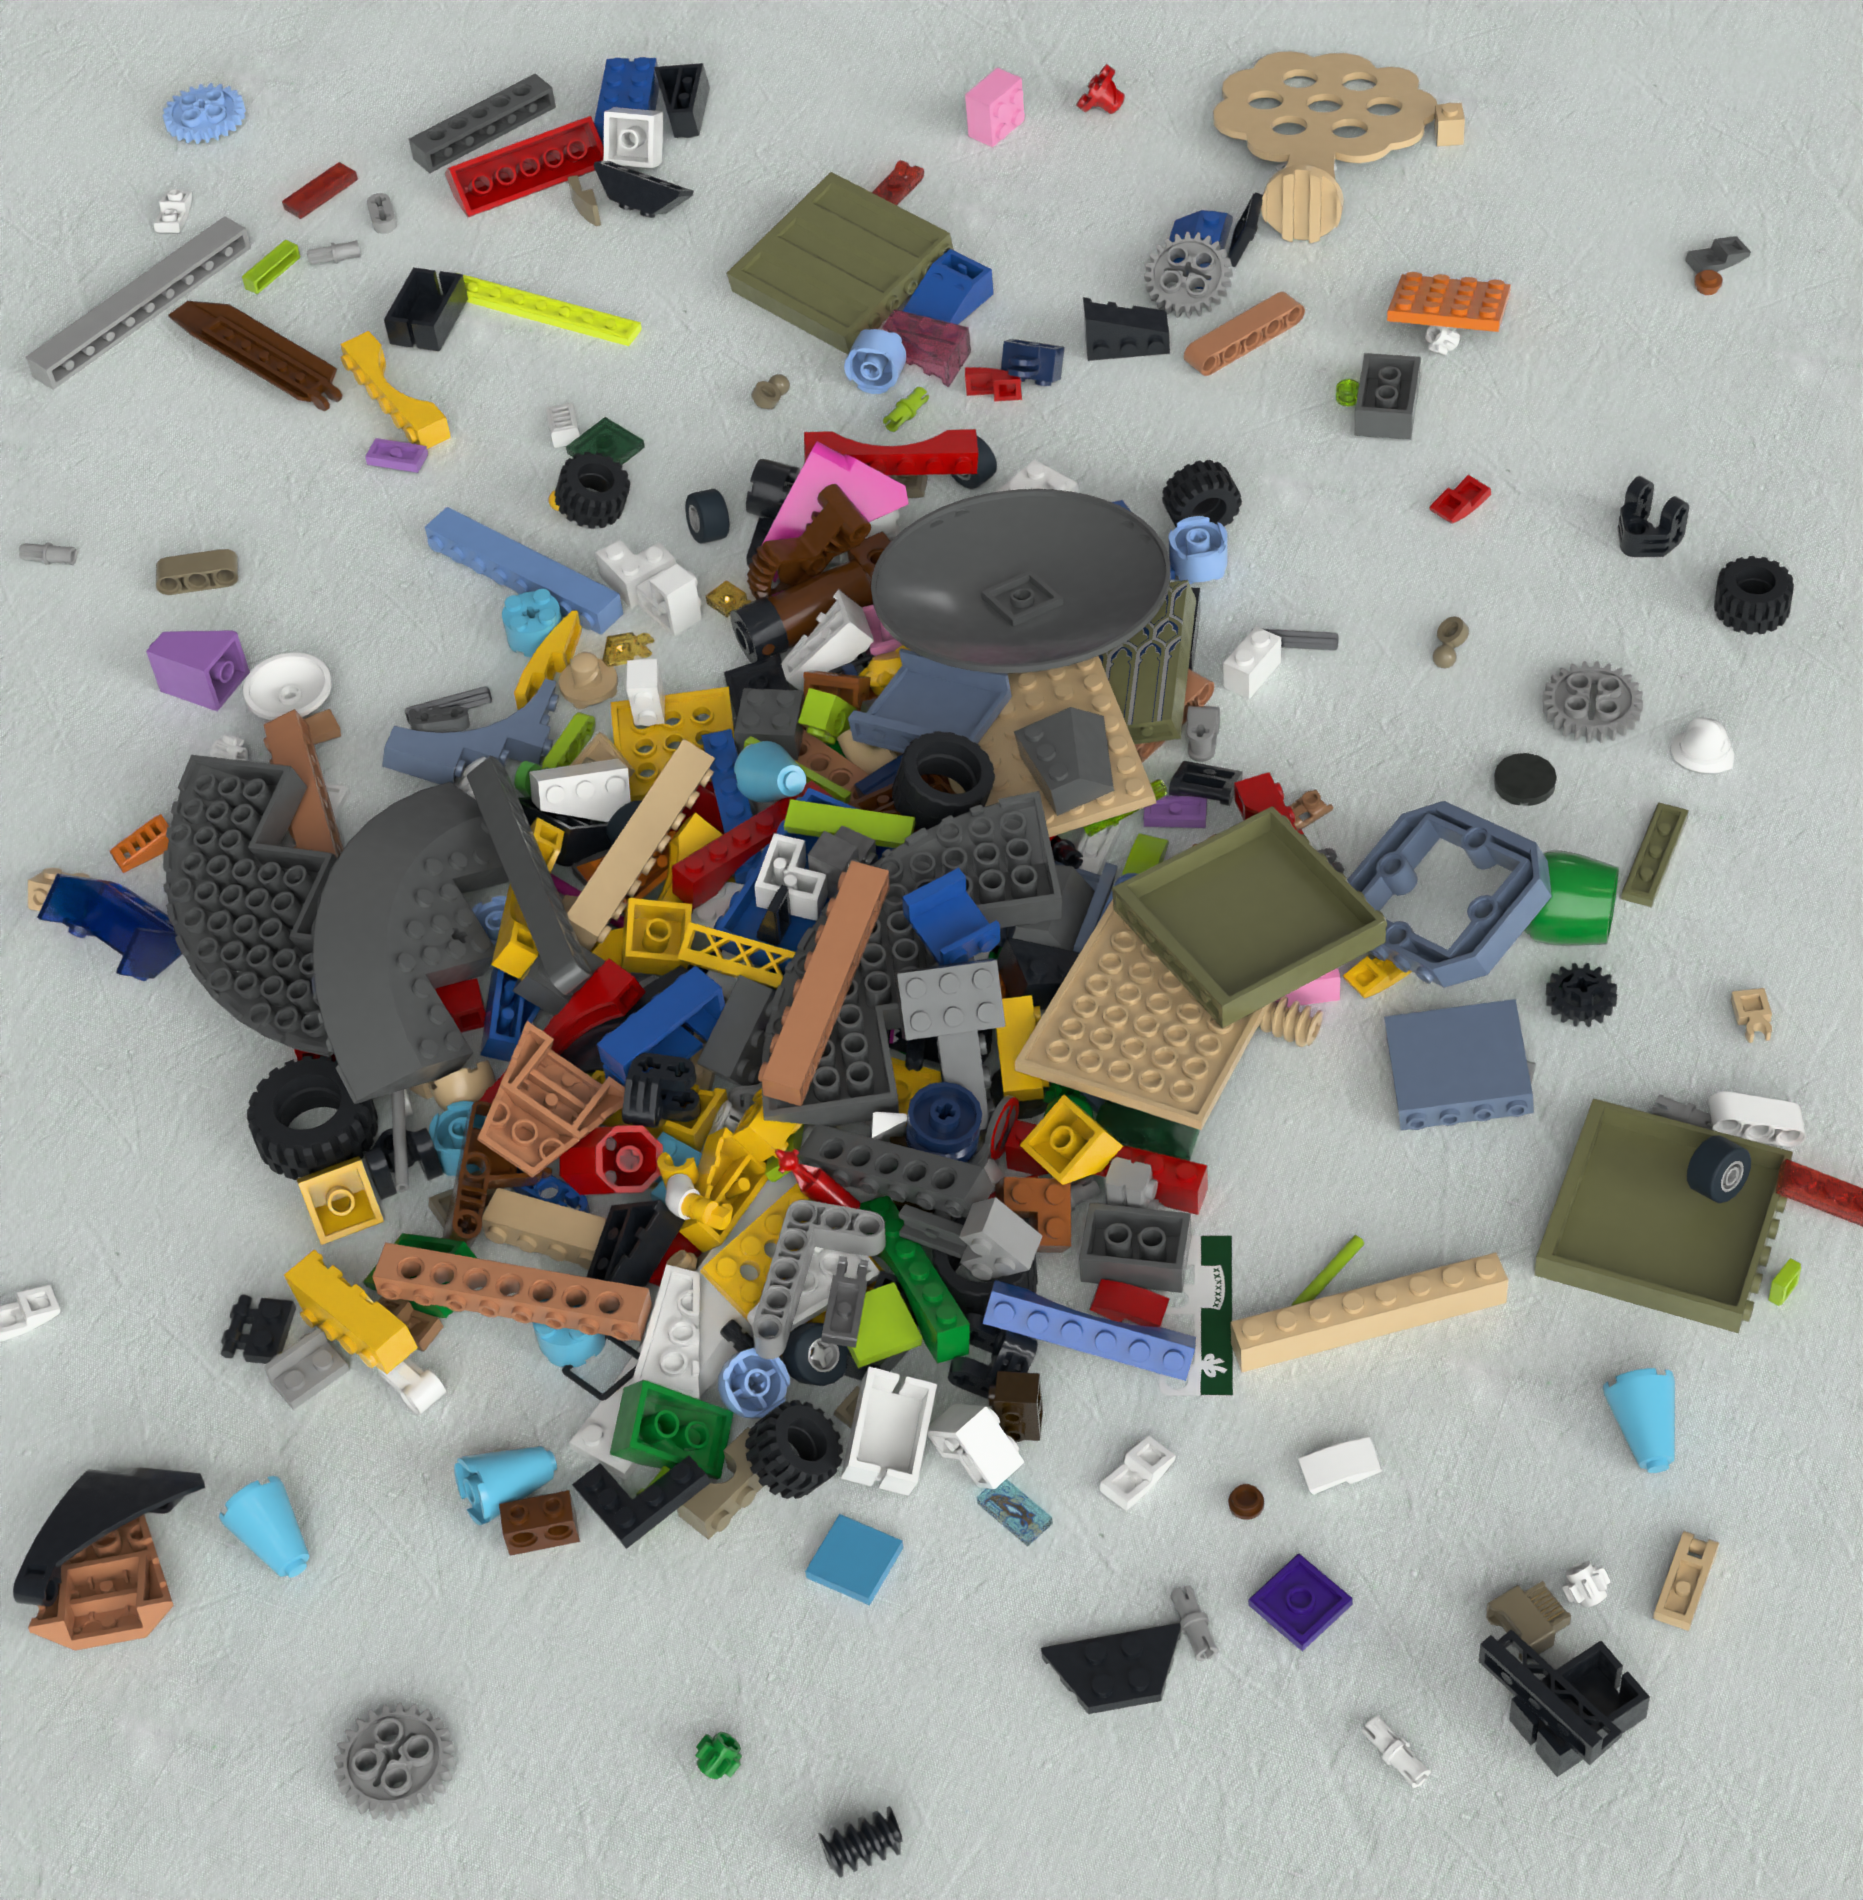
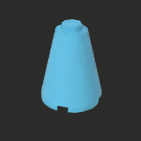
[734,741,806,803]
[1603,1368,1675,1473]
[454,1446,557,1525]
[219,1476,309,1578]

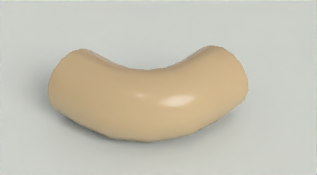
[837,729,903,775]

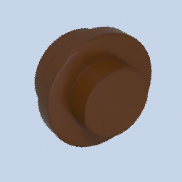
[1228,1484,1264,1520]

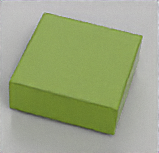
[1768,1258,1801,1306]

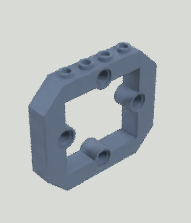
[1347,801,1552,988]

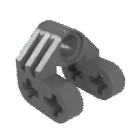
[409,706,470,733]

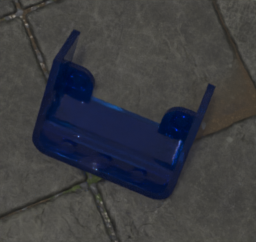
[37,873,182,981]

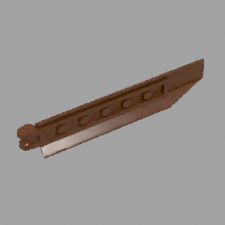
[168,301,343,411]

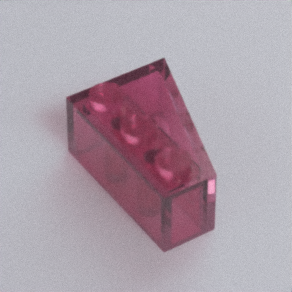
[883,309,971,387]

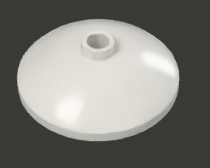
[243,652,332,720]

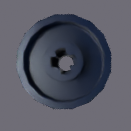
[905,1082,982,1163]

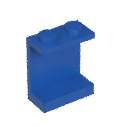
[902,868,1000,965]

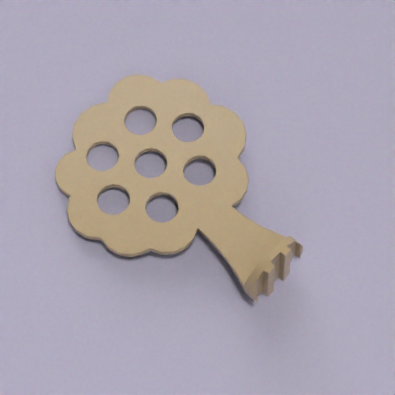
[1213,51,1437,243]

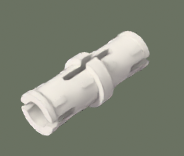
[1362,1716,1431,1788]

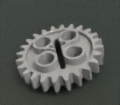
[1144,232,1233,318]
[1542,661,1643,743]
[334,1702,456,1821]

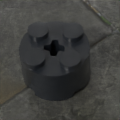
[746,459,800,519]

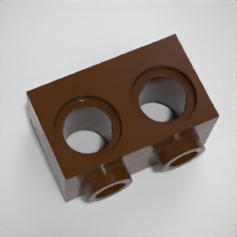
[499,1490,580,1556]

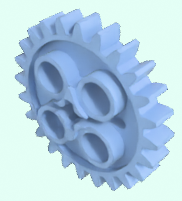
[163,83,246,144]

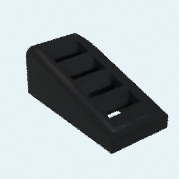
[756,885,792,946]

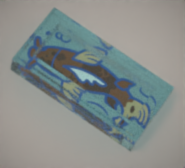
[976,1479,1053,1547]

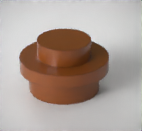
[1694,270,1723,295]

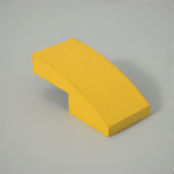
[1343,956,1412,999]

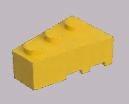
[996,995,1049,1101]
[679,1127,768,1253]

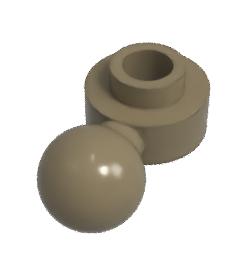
[751,374,790,409]
[1433,616,1469,669]

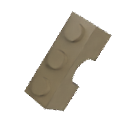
[677,1427,763,1540]

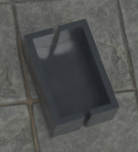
[384,267,468,351]
[1509,1641,1650,1777]

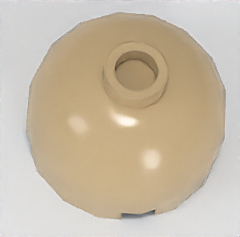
[429,1060,496,1111]

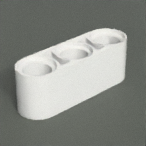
[1708,1091,1806,1147]

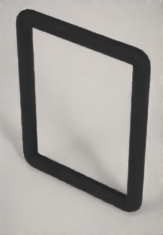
[562,1335,640,1401]

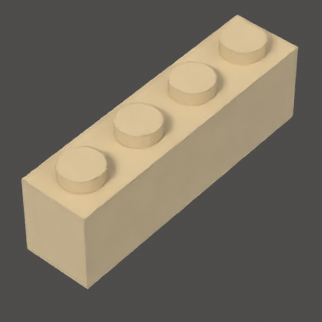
[482,1188,607,1270]

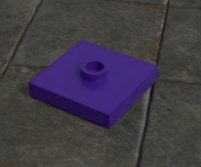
[1248,1553,1353,1652]

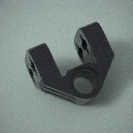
[1617,476,1689,557]
[622,1053,701,1128]
[364,1127,443,1200]
[947,1313,1038,1400]

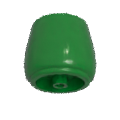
[1525,850,1619,946]

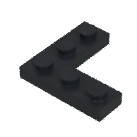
[572,1456,711,1549]

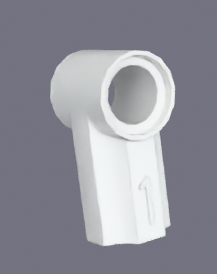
[378,1357,446,1415]

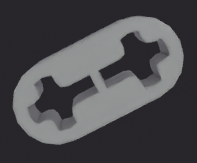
[367,193,397,234]

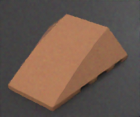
[477,1021,625,1178]
[28,1515,174,1651]

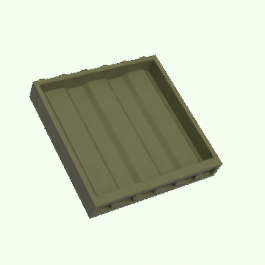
[726,172,954,354]

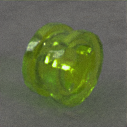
[1336,379,1359,407]

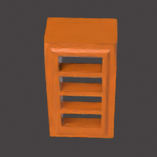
[109,814,169,873]

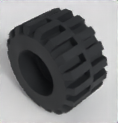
[554,452,630,529]
[1162,460,1242,527]
[1714,556,1794,635]
[745,1400,843,1499]

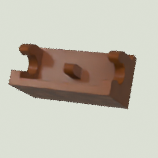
[803,671,871,710]

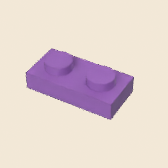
[365,438,428,473]
[1143,796,1207,828]

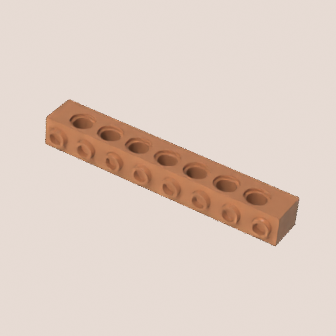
[373,1242,652,1341]

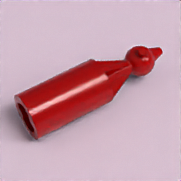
[774,1149,861,1209]

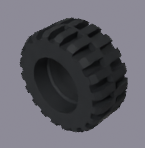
[247,1056,378,1180]

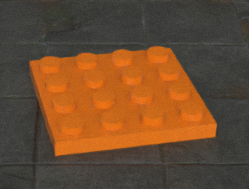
[1387,272,1511,332]

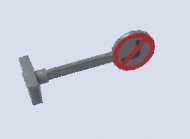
[899,1095,1019,1259]

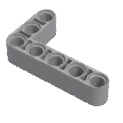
[752,1200,886,1359]

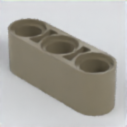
[156,549,238,595]

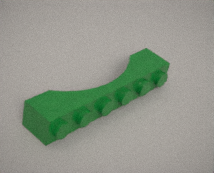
[859,1196,970,1364]

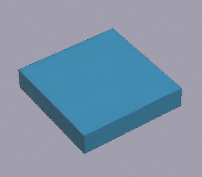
[805,1514,904,1605]

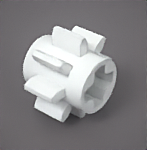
[1425,325,1460,355]
[210,735,248,761]
[1561,1561,1611,1608]

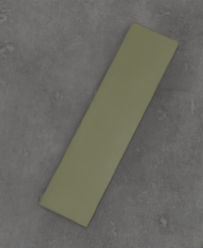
[1621,802,1689,908]

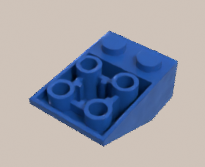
[900,249,994,338]

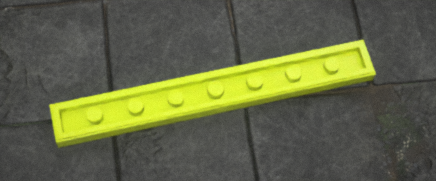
[458,273,642,346]

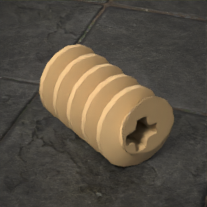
[1257,996,1323,1047]

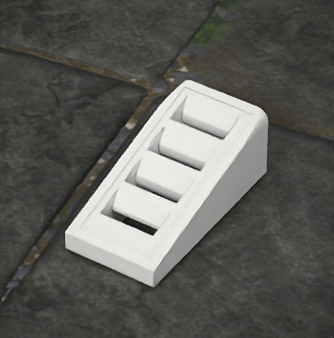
[546,403,581,448]

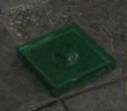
[566,417,645,465]

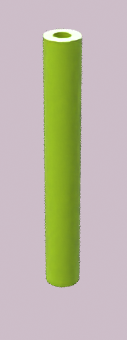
[1291,1235,1365,1306]

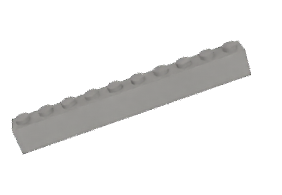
[26,216,251,390]

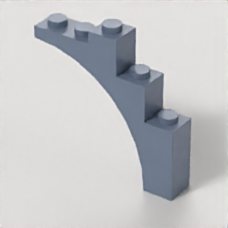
[382,678,559,784]

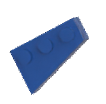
[480,967,541,1062]

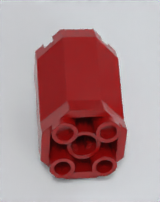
[559,1125,663,1195]

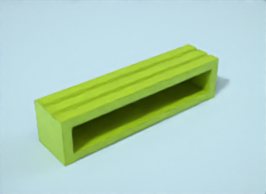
[242,239,301,294]

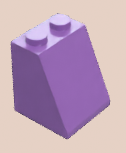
[146,630,250,712]

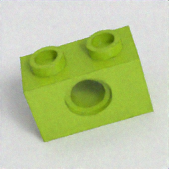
[798,688,857,745]

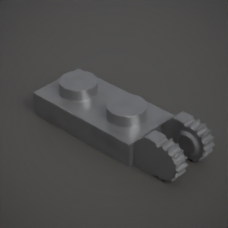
[821,1256,869,1348]

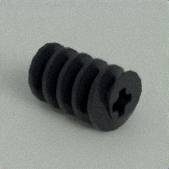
[818,1806,903,1878]

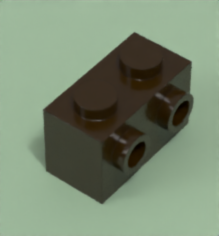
[989,1371,1043,1442]

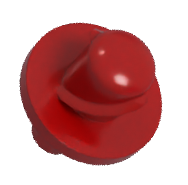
[1076,64,1125,114]

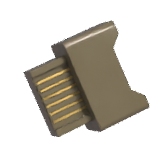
[1486,1581,1571,1662]

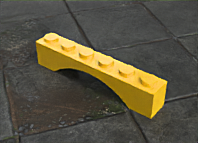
[340,331,451,449]
[590,813,723,973]
[491,817,564,979]

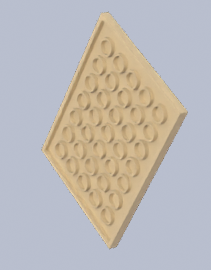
[947,656,1156,837]
[1015,899,1270,1130]

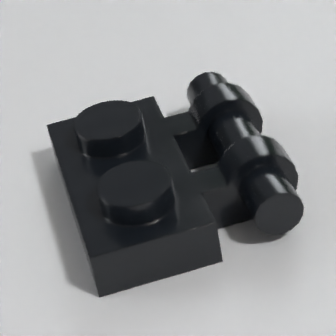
[221,1294,296,1364]

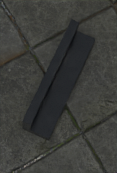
[1479,1630,1623,1765]

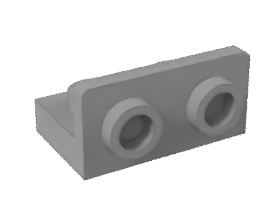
[264,1328,350,1410]

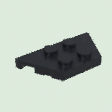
[1041,1623,1181,1714]

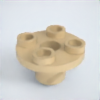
[559,652,618,709]

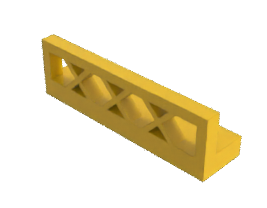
[677,922,796,990]

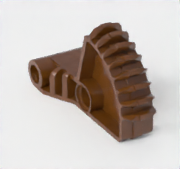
[747,484,871,600]
[442,1101,552,1248]

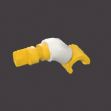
[657,1152,732,1230]

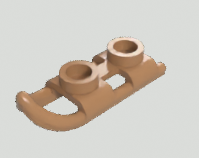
[1290,789,1334,830]

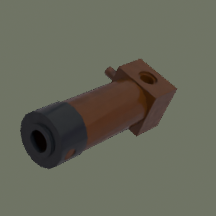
[730,531,891,663]

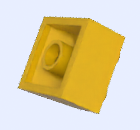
[1020,1095,1123,1185]
[296,1156,384,1245]

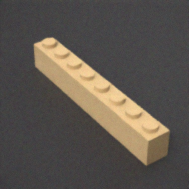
[567,739,715,951]
[1231,1252,1508,1372]

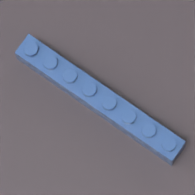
[425,507,623,635]

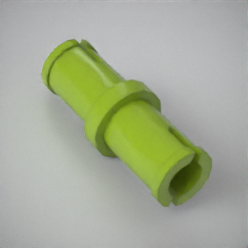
[883,387,929,432]

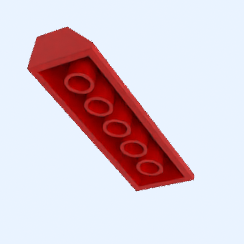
[444,116,604,218]

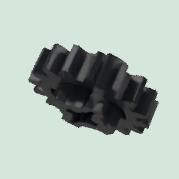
[1545,963,1618,1027]

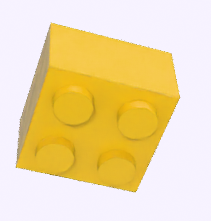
[621,898,692,975]

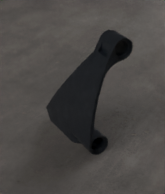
[13,1467,205,1607]

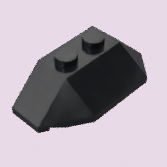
[593,161,694,218]

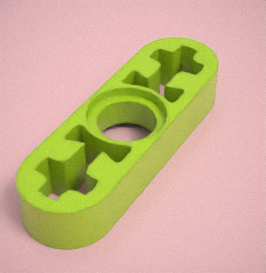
[541,712,595,769]

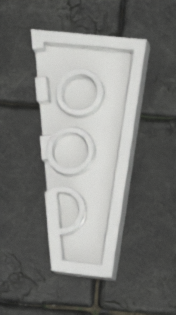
[747,1227,880,1338]
[631,1264,700,1399]

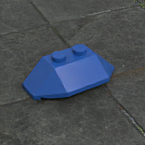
[1169,210,1233,289]

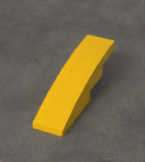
[514,611,582,710]

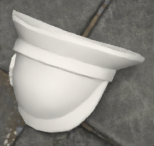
[1670,717,1735,773]

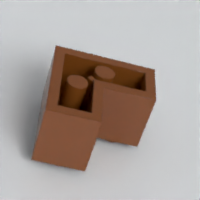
[995,1177,1072,1253]

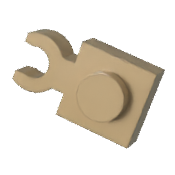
[1731,988,1772,1043]

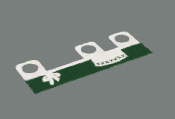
[1159,1236,1233,1396]

